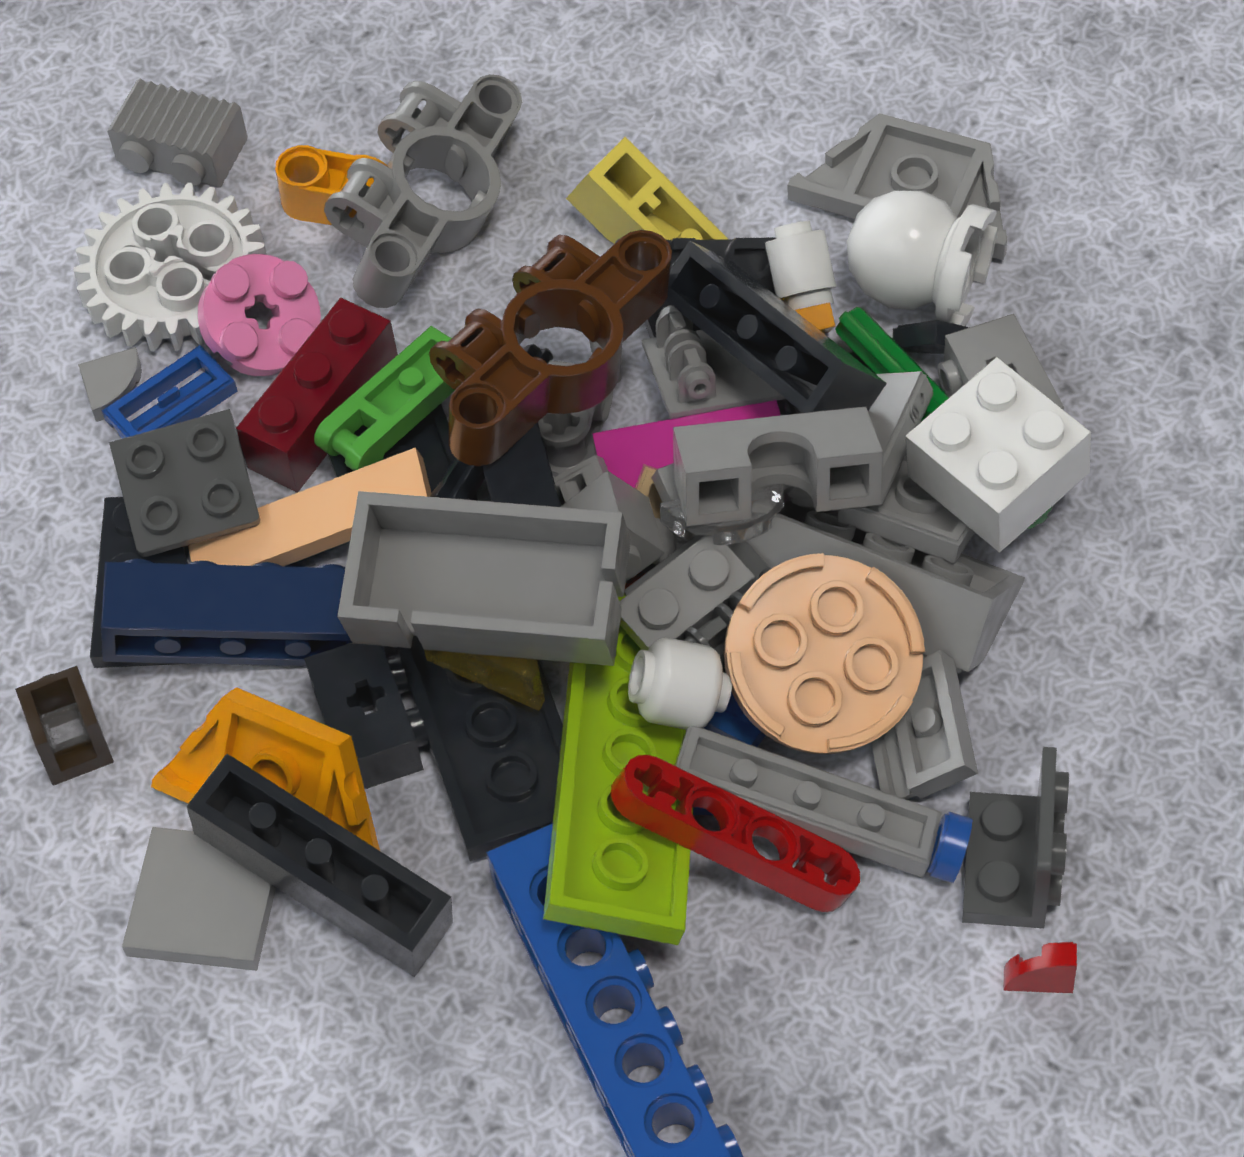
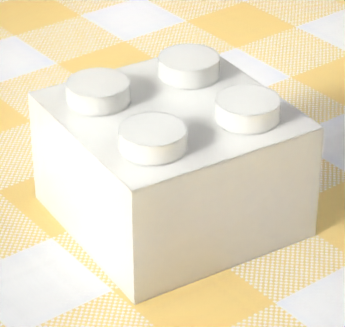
[905,357,1091,553]

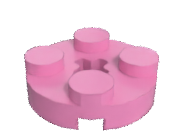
[198,254,321,376]

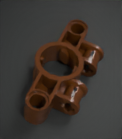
[429,230,672,466]

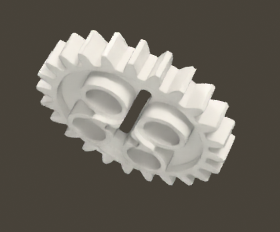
[73,182,267,351]

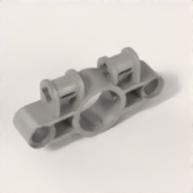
[324,74,522,308]

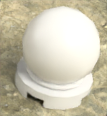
[847,191,998,326]

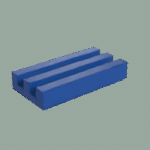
[102,345,238,439]

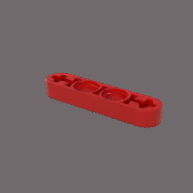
[611,755,860,912]

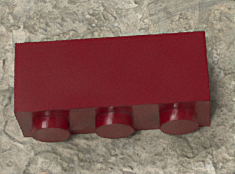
[236,297,398,493]

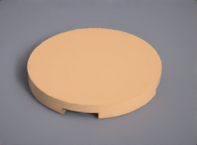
[724,553,925,754]

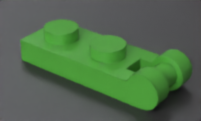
[314,326,455,471]

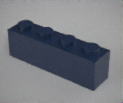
[101,559,352,666]

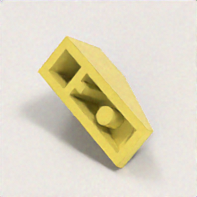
[566,137,728,244]

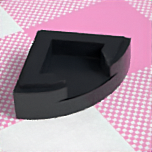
[892,320,970,354]

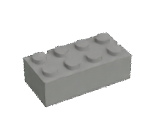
[337,491,631,666]

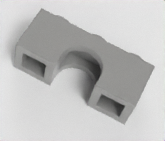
[673,407,883,526]

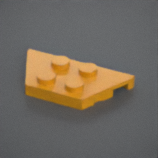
[151,687,380,851]

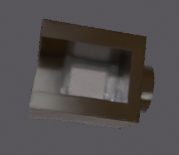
[15,666,114,786]

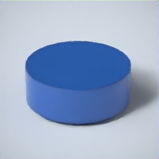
[927,811,972,883]

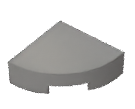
[78,347,142,422]

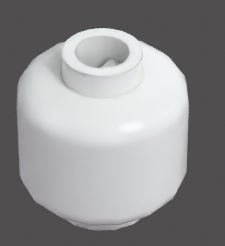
[628,637,732,730]

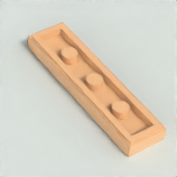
[188,447,432,567]

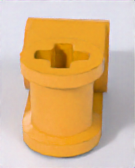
[275,145,387,225]

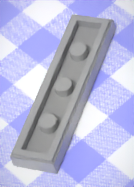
[675,726,942,878]

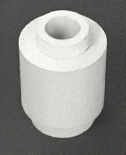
[765,221,836,310]

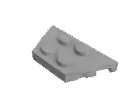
[787,113,1007,260]

